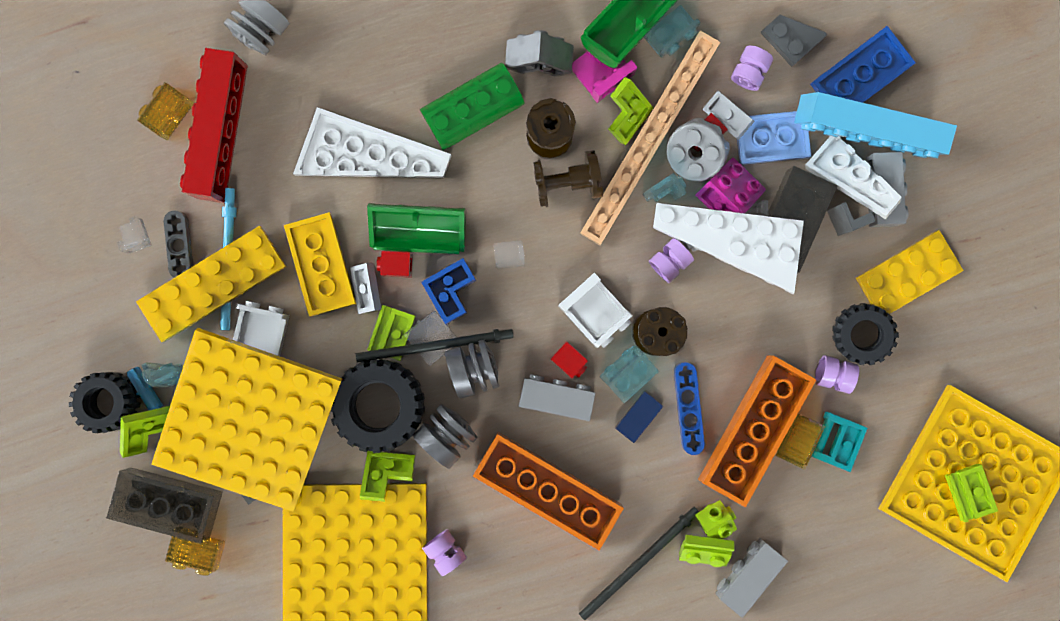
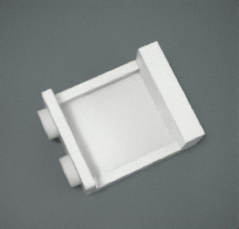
[558,273,633,348]
[233,301,290,356]

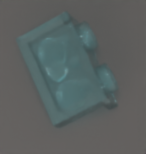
[644,5,701,58]
[642,173,687,202]
[600,345,659,403]
[141,362,183,387]

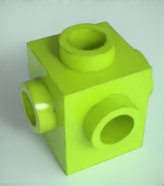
[695,500,737,539]

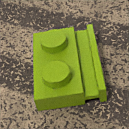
[367,305,416,361]
[945,464,998,522]
[679,535,735,567]

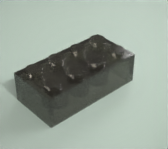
[767,166,838,273]
[106,467,223,544]

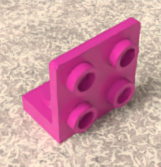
[572,51,637,103]
[695,157,766,214]

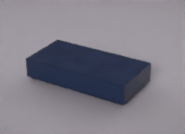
[615,391,663,443]

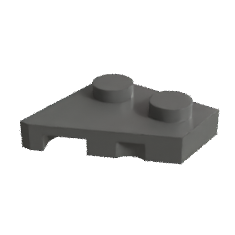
[761,15,827,67]

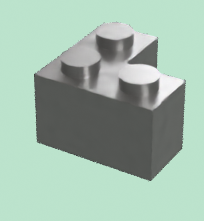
[505,30,574,76]

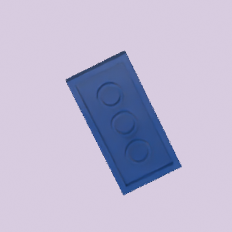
[810,26,916,103]

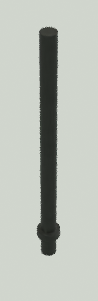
[355,329,514,363]
[579,506,699,620]

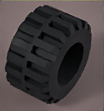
[832,303,899,365]
[69,372,141,434]

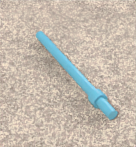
[220,188,237,330]

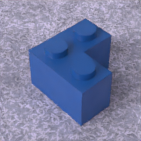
[421,258,476,325]

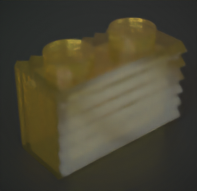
[137,82,194,140]
[776,413,825,470]
[165,530,225,576]

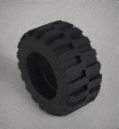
[330,360,425,453]

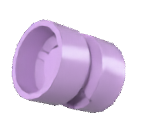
[731,45,774,91]
[648,238,694,283]
[815,355,859,394]
[422,529,467,576]

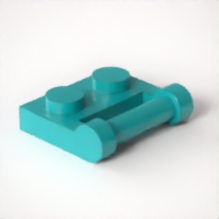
[808,411,868,472]

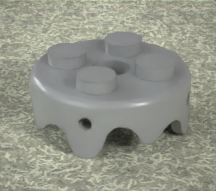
[667,118,730,181]

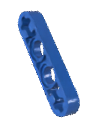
[674,362,705,455]

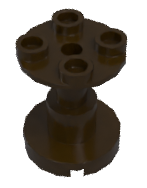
[526,98,576,159]
[533,150,603,208]
[632,307,688,356]

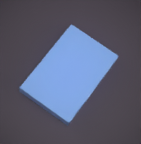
[737,111,811,165]

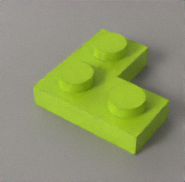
[608,77,654,145]
[120,406,170,458]
[360,451,416,502]

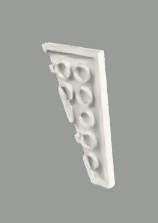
[293,107,452,178]
[653,203,803,294]

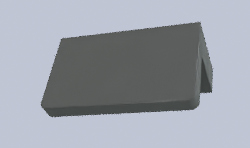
[827,202,875,236]

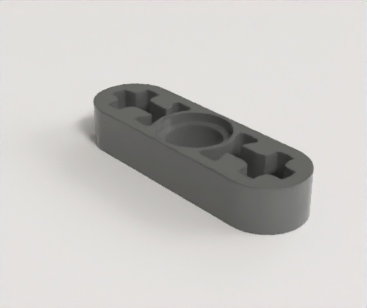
[163,211,193,278]

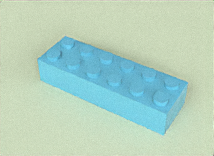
[794,92,957,158]

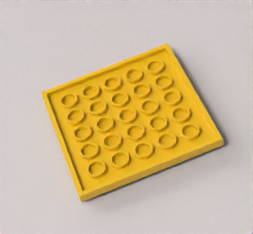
[151,328,342,512]
[878,385,1060,582]
[282,483,428,621]

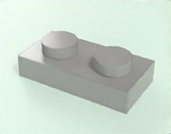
[702,91,755,140]
[350,263,381,314]

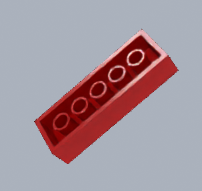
[180,48,248,203]

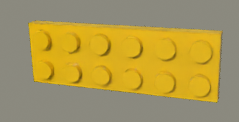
[136,226,287,342]

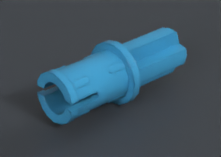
[127,367,164,410]

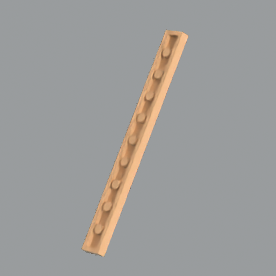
[580,30,720,245]

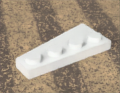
[805,136,902,219]

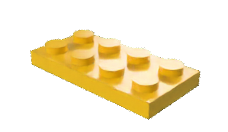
[284,212,356,317]
[856,230,964,314]

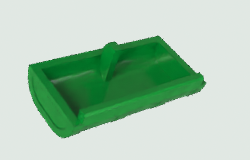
[581,0,678,68]
[419,62,525,151]
[367,203,466,254]

